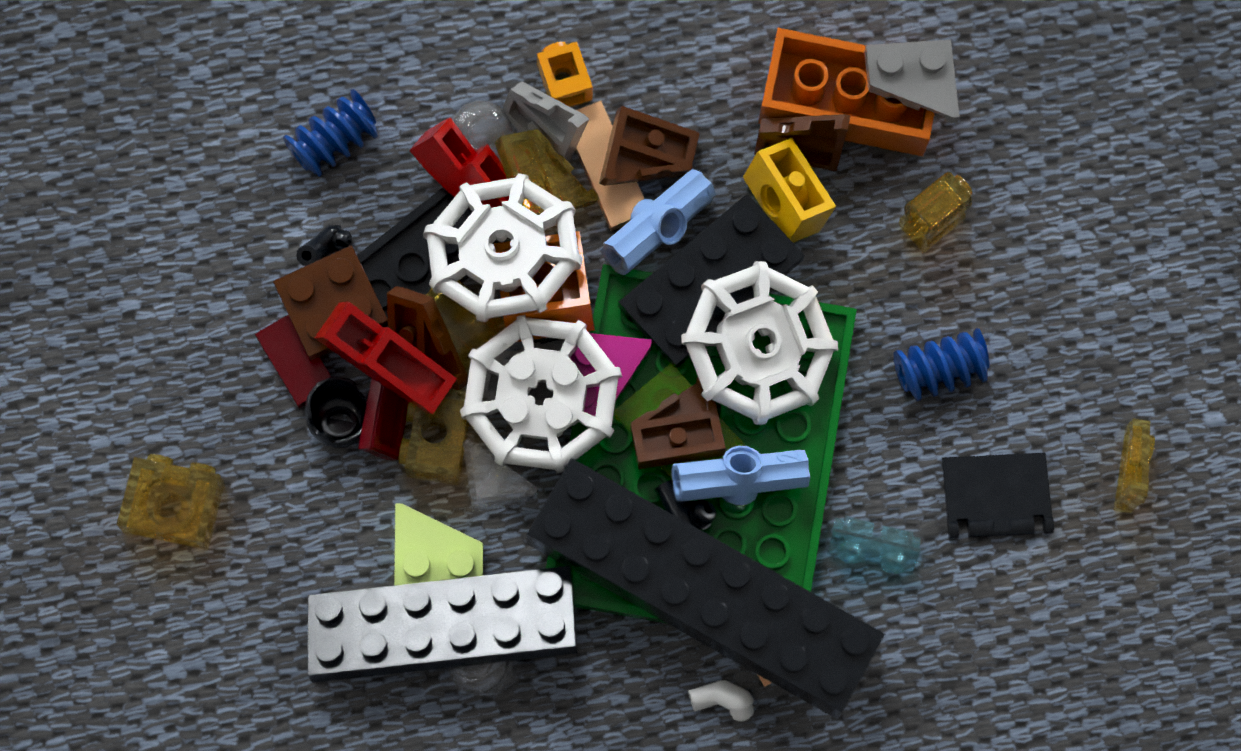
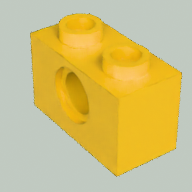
[742,138,836,243]

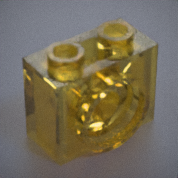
[117,454,225,550]

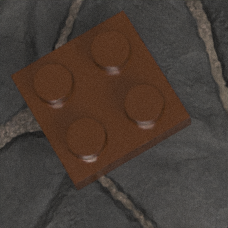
[273,245,388,361]

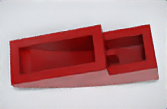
[409,117,537,214]
[315,301,457,414]

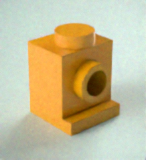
[537,41,593,107]

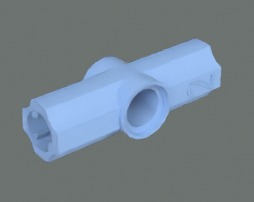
[600,169,716,275]
[671,446,810,505]

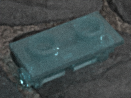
[827,515,921,575]

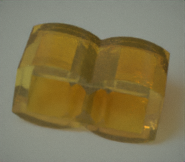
[899,172,973,253]

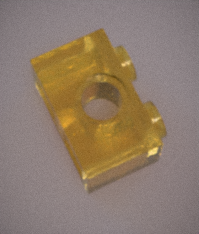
[399,389,469,485]

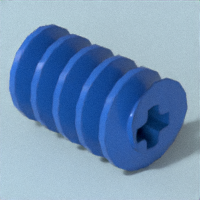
[283,89,378,177]
[894,328,990,401]

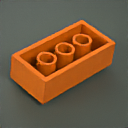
[758,28,935,156]

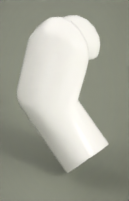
[688,680,754,721]

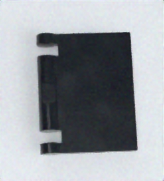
[942,453,1054,539]

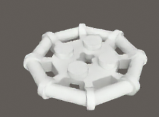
[423,173,583,322]
[681,261,838,425]
[460,315,622,474]

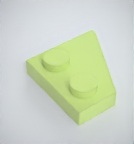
[394,503,483,585]

